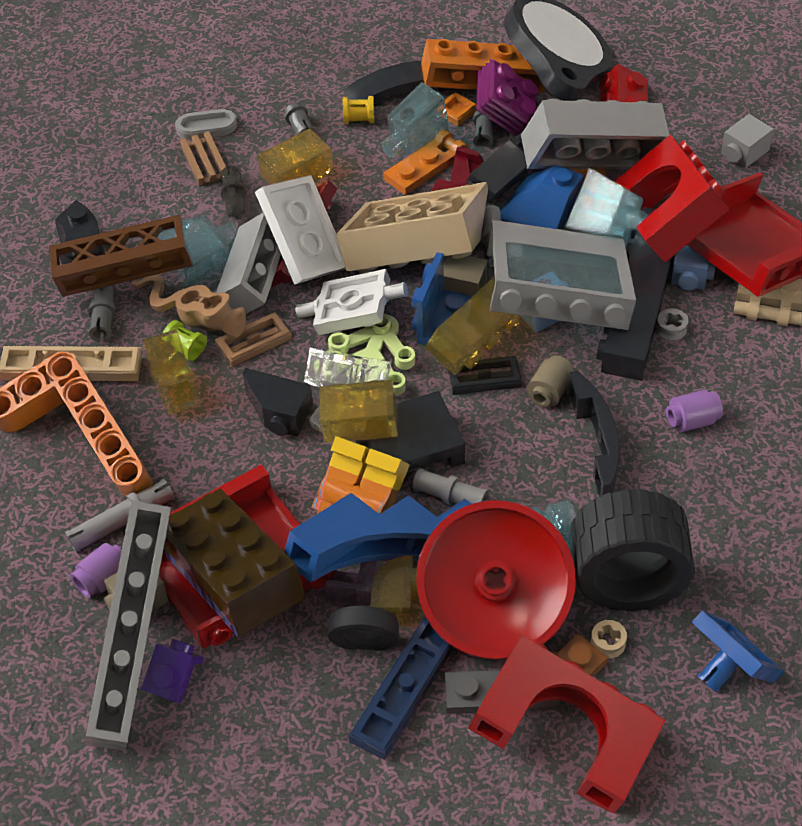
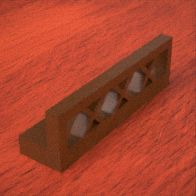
[49,215,193,297]

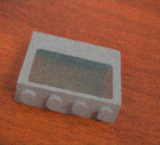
[486,220,636,330]

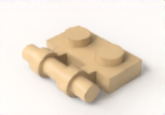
[733,279,802,327]

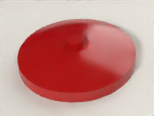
[416,500,576,660]

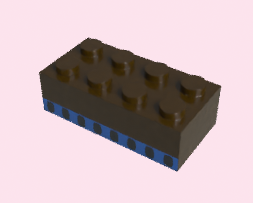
[163,488,306,638]

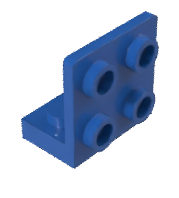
[412,252,476,352]

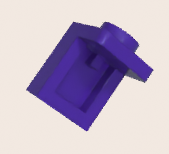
[141,639,204,702]

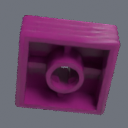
[477,59,538,137]

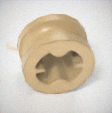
[591,620,627,658]

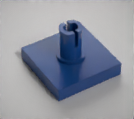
[692,610,785,692]

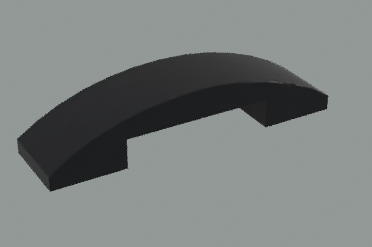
[344,60,456,106]
[569,371,619,498]

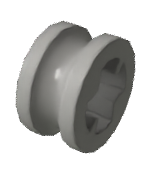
[656,308,688,340]

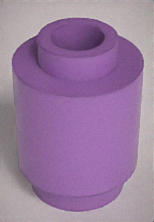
[666,390,723,432]
[70,543,122,598]

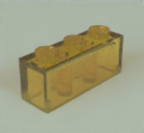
[424,277,522,375]

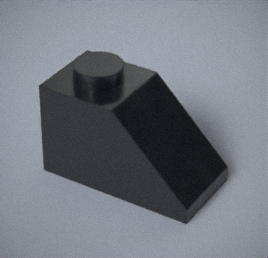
[243,368,313,437]

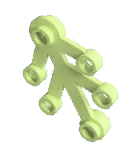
[317,314,415,421]

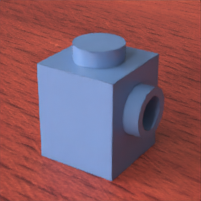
[671,245,716,290]

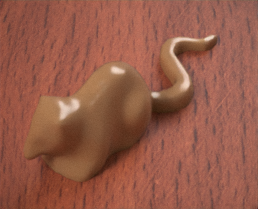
[130,275,246,338]

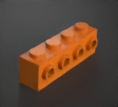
[421,39,545,92]

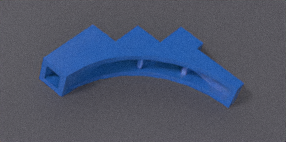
[284,493,472,582]

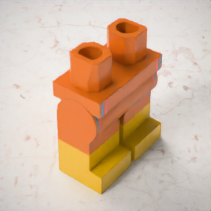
[311,436,410,514]

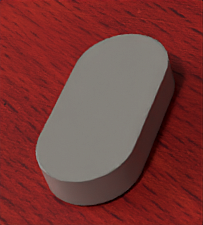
[175,109,237,140]

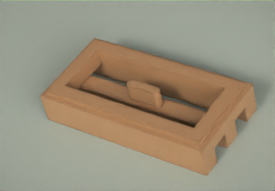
[180,132,229,186]
[215,312,292,367]

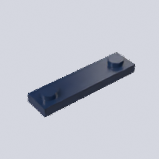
[349,616,454,760]

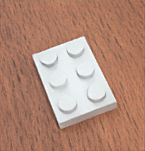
[255,175,346,285]

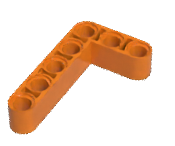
[0,352,153,497]

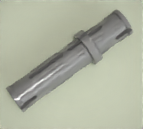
[65,479,175,553]

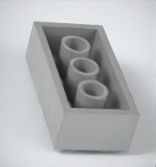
[521,99,669,170]

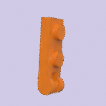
[383,129,469,195]

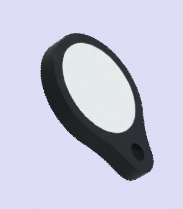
[504,0,612,101]

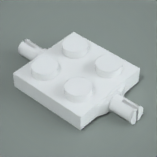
[296,269,408,335]

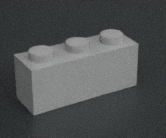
[216,212,281,314]

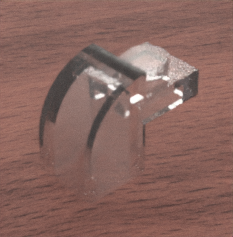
[304,347,391,397]

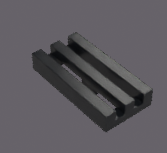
[447,355,522,395]

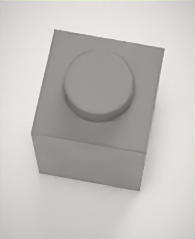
[721,114,774,168]

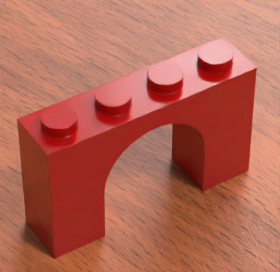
[610,134,730,262]
[468,635,665,813]

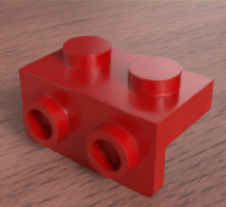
[599,64,648,103]

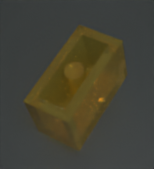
[258,128,333,185]
[320,379,398,443]

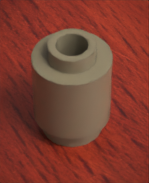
[527,355,574,407]

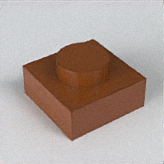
[555,634,608,677]

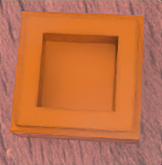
[435,92,477,126]

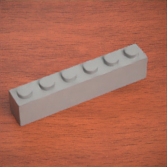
[85,500,171,750]

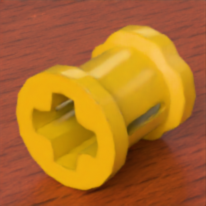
[343,96,374,125]

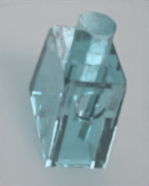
[381,82,450,158]
[566,169,648,241]
[157,215,238,287]

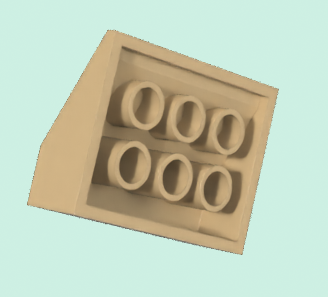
[336,182,488,273]

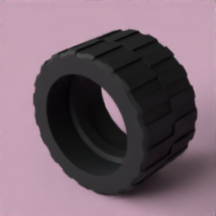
[571,489,695,611]

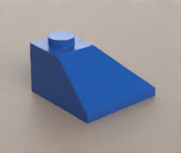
[500,164,584,230]

